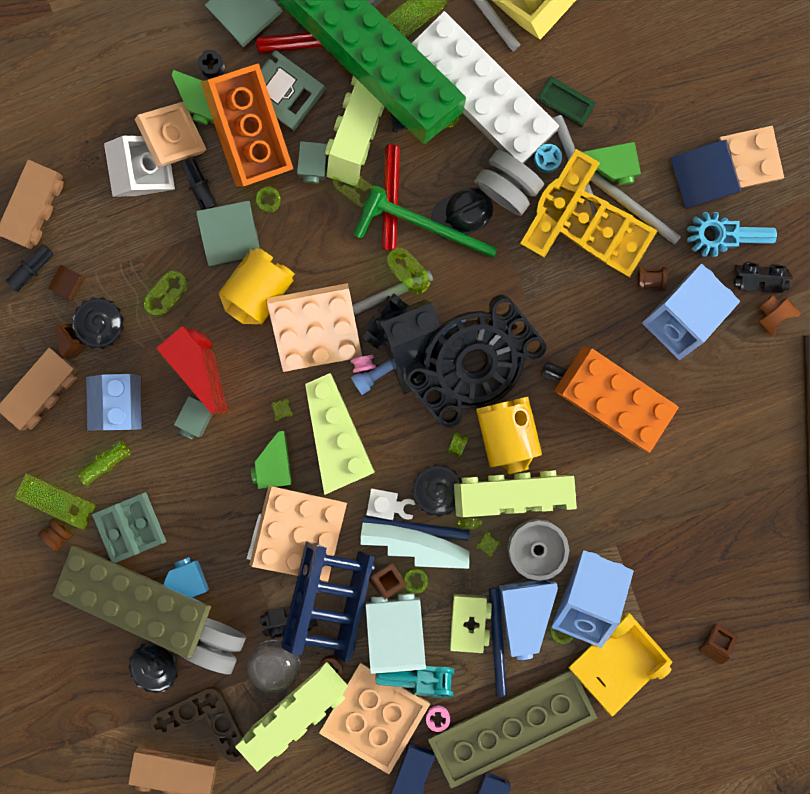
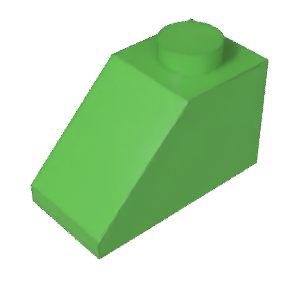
[172,70,214,125]
[582,142,641,186]
[251,431,292,489]

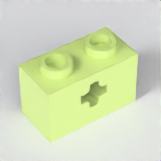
[450,594,492,653]

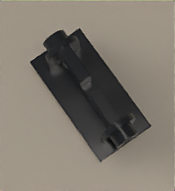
[734,262,793,293]
[360,293,409,350]
[260,605,318,639]

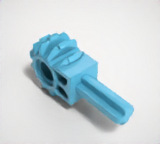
[687,212,777,257]

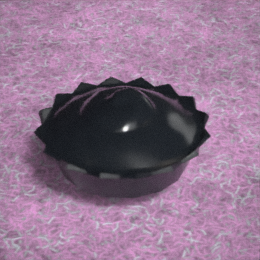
[71,297,124,349]
[411,464,462,517]
[128,642,179,694]

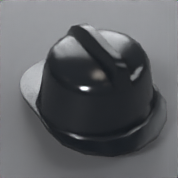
[431,188,493,239]

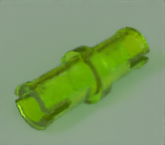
[77,441,131,486]

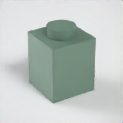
[297,141,328,184]
[174,396,213,440]

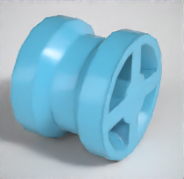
[533,144,562,174]

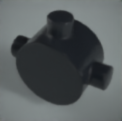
[389,114,407,133]

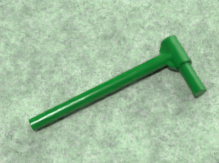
[353,186,497,258]

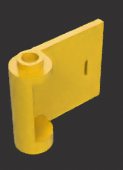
[568,612,672,716]

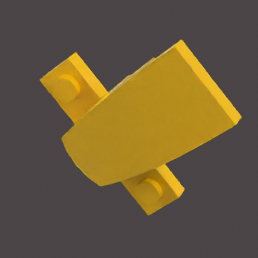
[520,149,657,278]

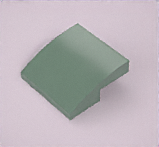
[205,0,283,47]
[196,201,260,267]
[92,492,167,563]

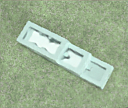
[361,523,470,569]

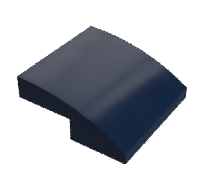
[670,140,742,209]

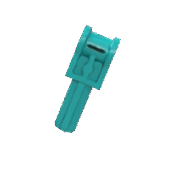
[375,666,454,698]

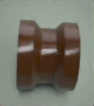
[38,517,73,551]

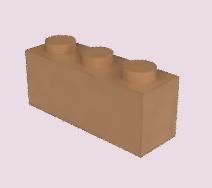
[0,160,64,249]
[0,348,79,430]
[128,747,218,794]

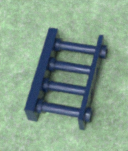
[281,541,375,663]

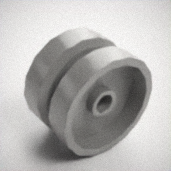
[474,150,544,216]
[507,518,570,581]
[180,618,246,674]

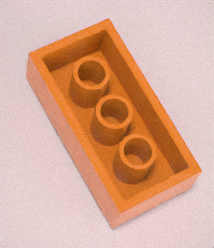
[200,63,293,187]
[554,346,679,453]

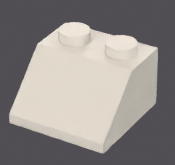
[104,136,175,197]

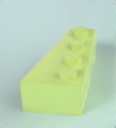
[325,76,385,187]
[305,373,375,495]
[454,470,577,517]
[235,662,348,772]

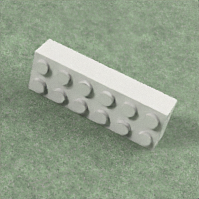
[412,11,559,164]

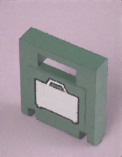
[261,50,326,132]

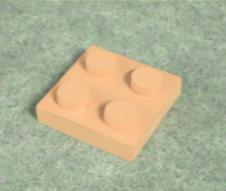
[135,101,207,168]
[718,126,784,188]

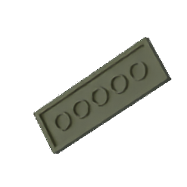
[53,546,211,658]
[428,669,597,789]

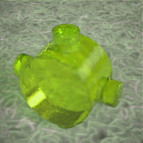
[271,398,293,421]
[458,517,482,529]
[477,533,500,557]

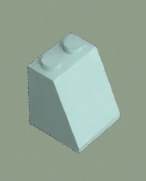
[366,593,426,674]

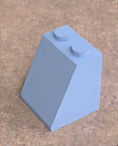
[642,264,740,360]
[86,374,142,431]
[551,550,634,648]
[499,578,558,660]

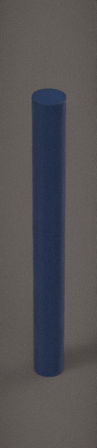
[362,516,470,541]
[489,588,507,697]

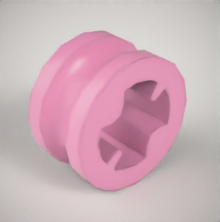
[350,355,376,373]
[426,705,450,732]

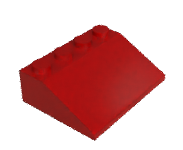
[157,326,228,414]

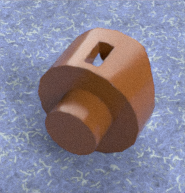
[759,295,801,336]

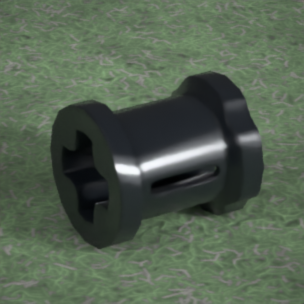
[198,50,225,79]

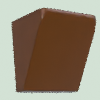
[48,265,85,301]
[54,324,87,358]
[369,563,407,600]
[699,623,738,664]

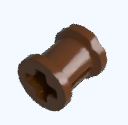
[637,266,668,291]
[318,655,343,677]

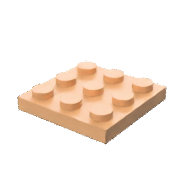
[267,283,362,372]
[249,485,347,582]
[319,662,430,774]

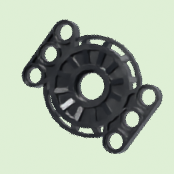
[404,294,547,428]

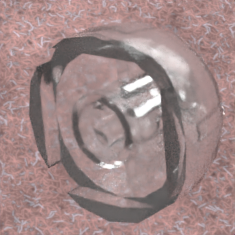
[247,639,301,694]

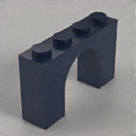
[390,742,511,794]

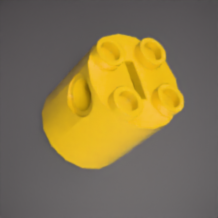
[219,247,295,324]
[476,397,542,474]

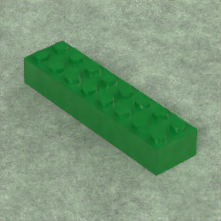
[277,0,466,145]

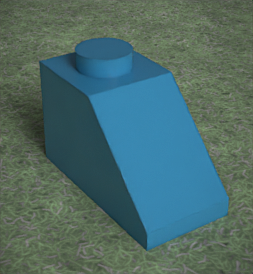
[163,557,209,597]

